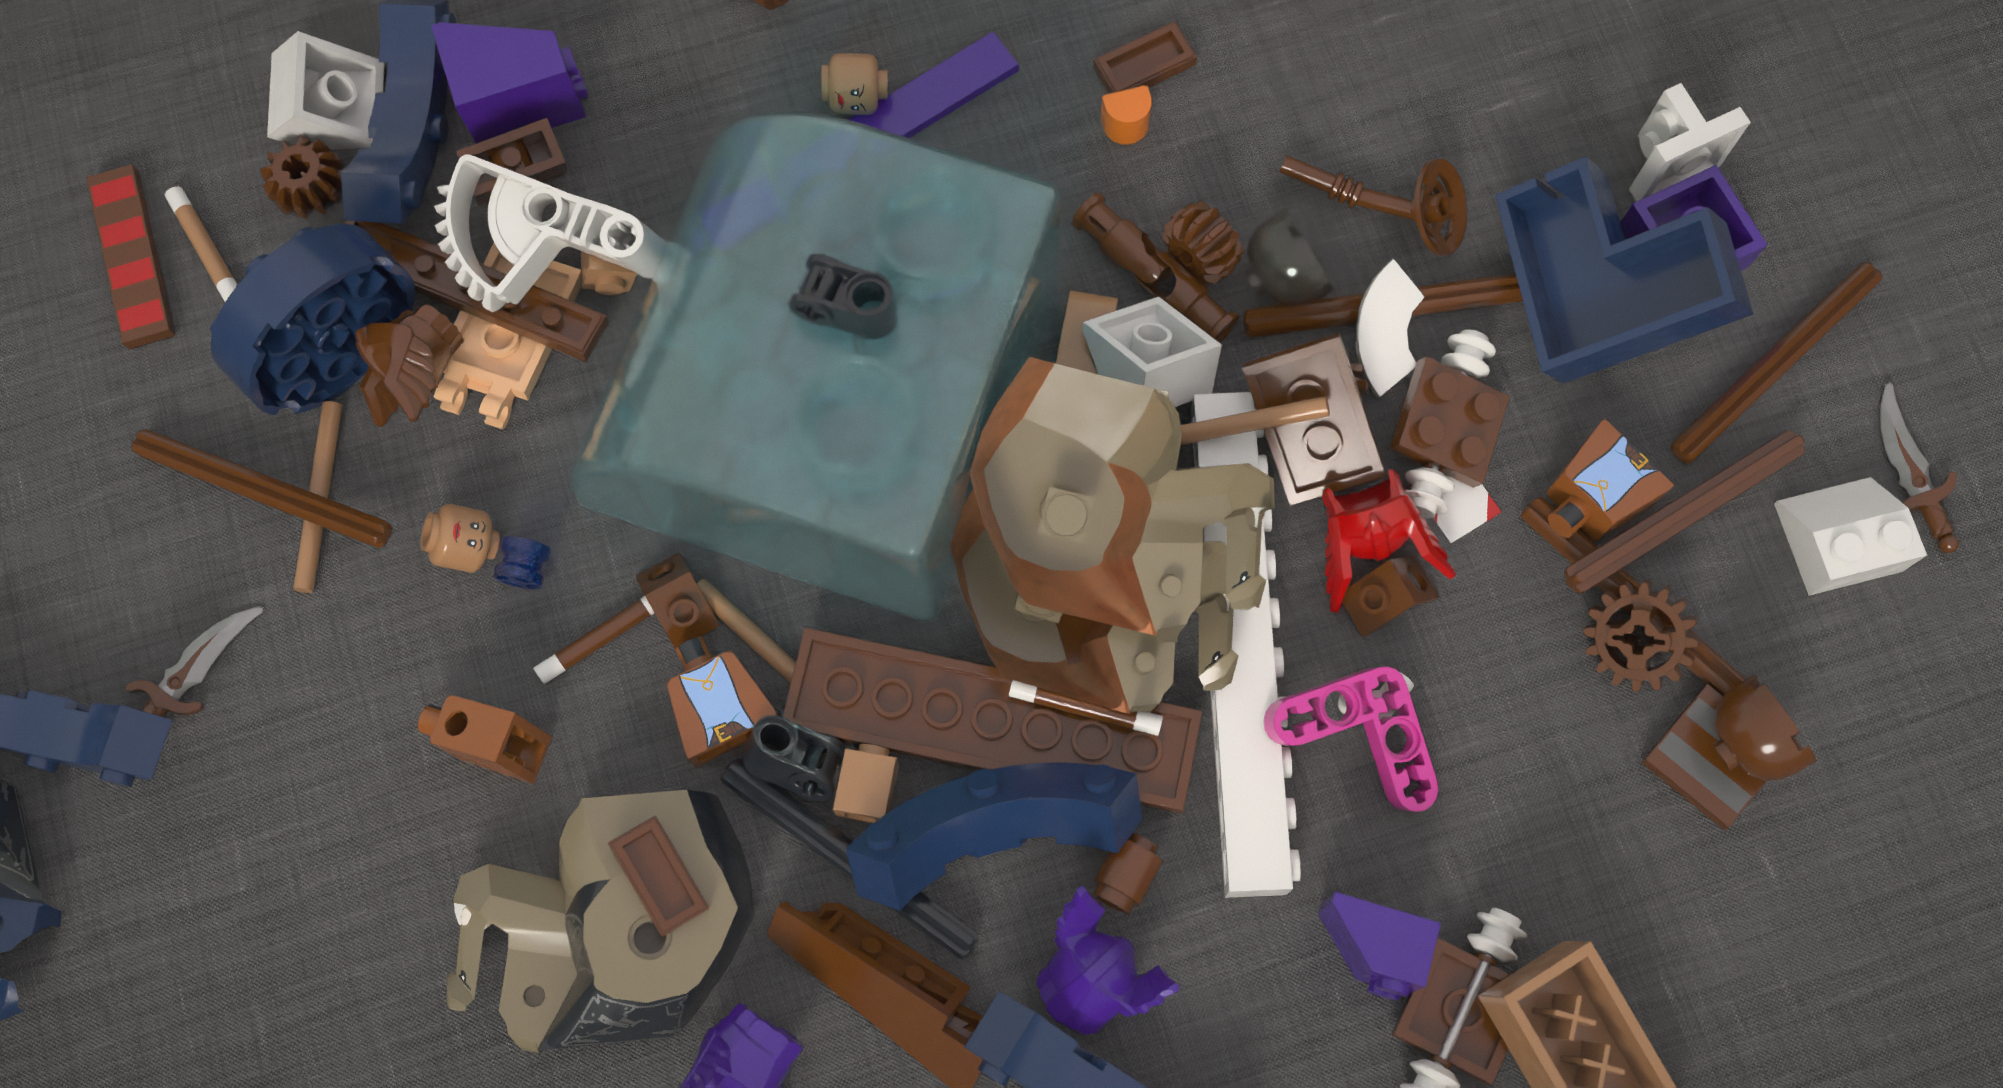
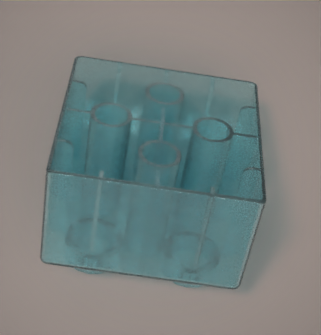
[569,112,1060,621]

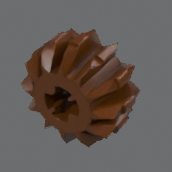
[260,135,344,220]
[1162,201,1244,285]

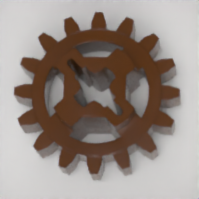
[1583,579,1701,692]

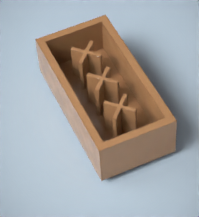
[1478,941,1677,1088]

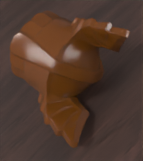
[355,304,465,427]

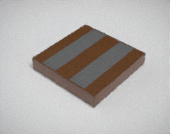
[1641,684,1766,830]

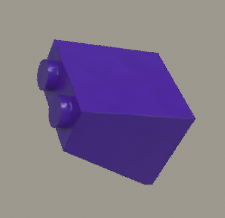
[431,22,589,144]

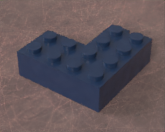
[1495,156,1754,384]

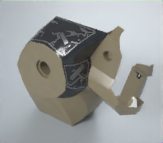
[447,790,754,1053]

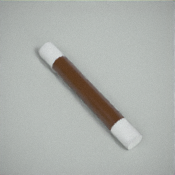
[534,596,654,684]
[1009,680,1163,736]

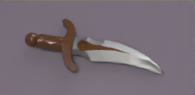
[1880,382,1959,553]
[125,606,264,717]

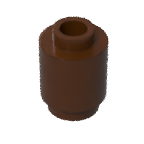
[1092,833,1163,915]

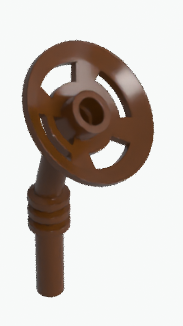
[1279,155,1467,256]

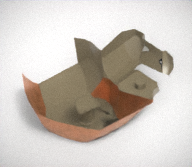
[969,357,1275,643]
[950,488,1239,714]

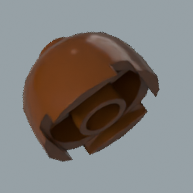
[1712,674,1817,781]

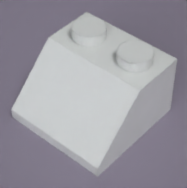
[267,31,384,150]
[1082,297,1222,407]
[1774,477,1927,596]

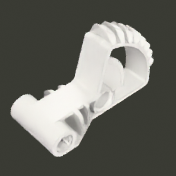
[434,154,672,312]

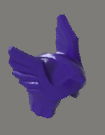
[1037,886,1180,1035]
[679,1003,804,1088]

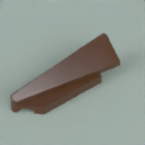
[767,902,983,1088]

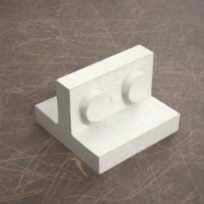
[1629,83,1751,201]

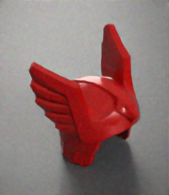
[1322,469,1456,613]

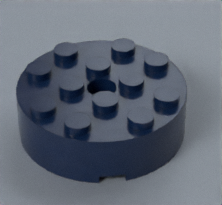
[210,224,415,415]

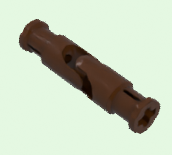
[1071,192,1240,343]

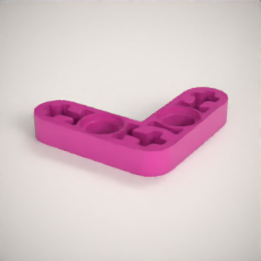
[1263,667,1438,812]

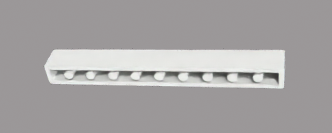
[1190,392,1301,898]

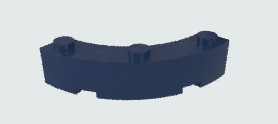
[341,0,456,223]
[0,690,172,788]
[846,762,1143,911]
[964,991,1147,1088]

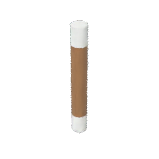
[165,186,237,302]

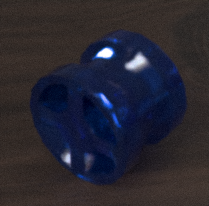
[492,536,551,590]

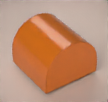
[1101,85,1152,145]

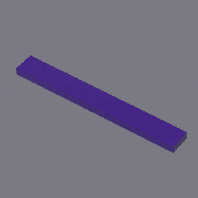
[681,31,1019,262]

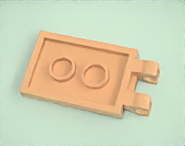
[434,243,582,430]

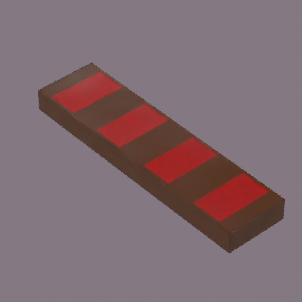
[86,164,175,349]

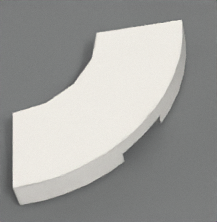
[1355,259,1424,397]

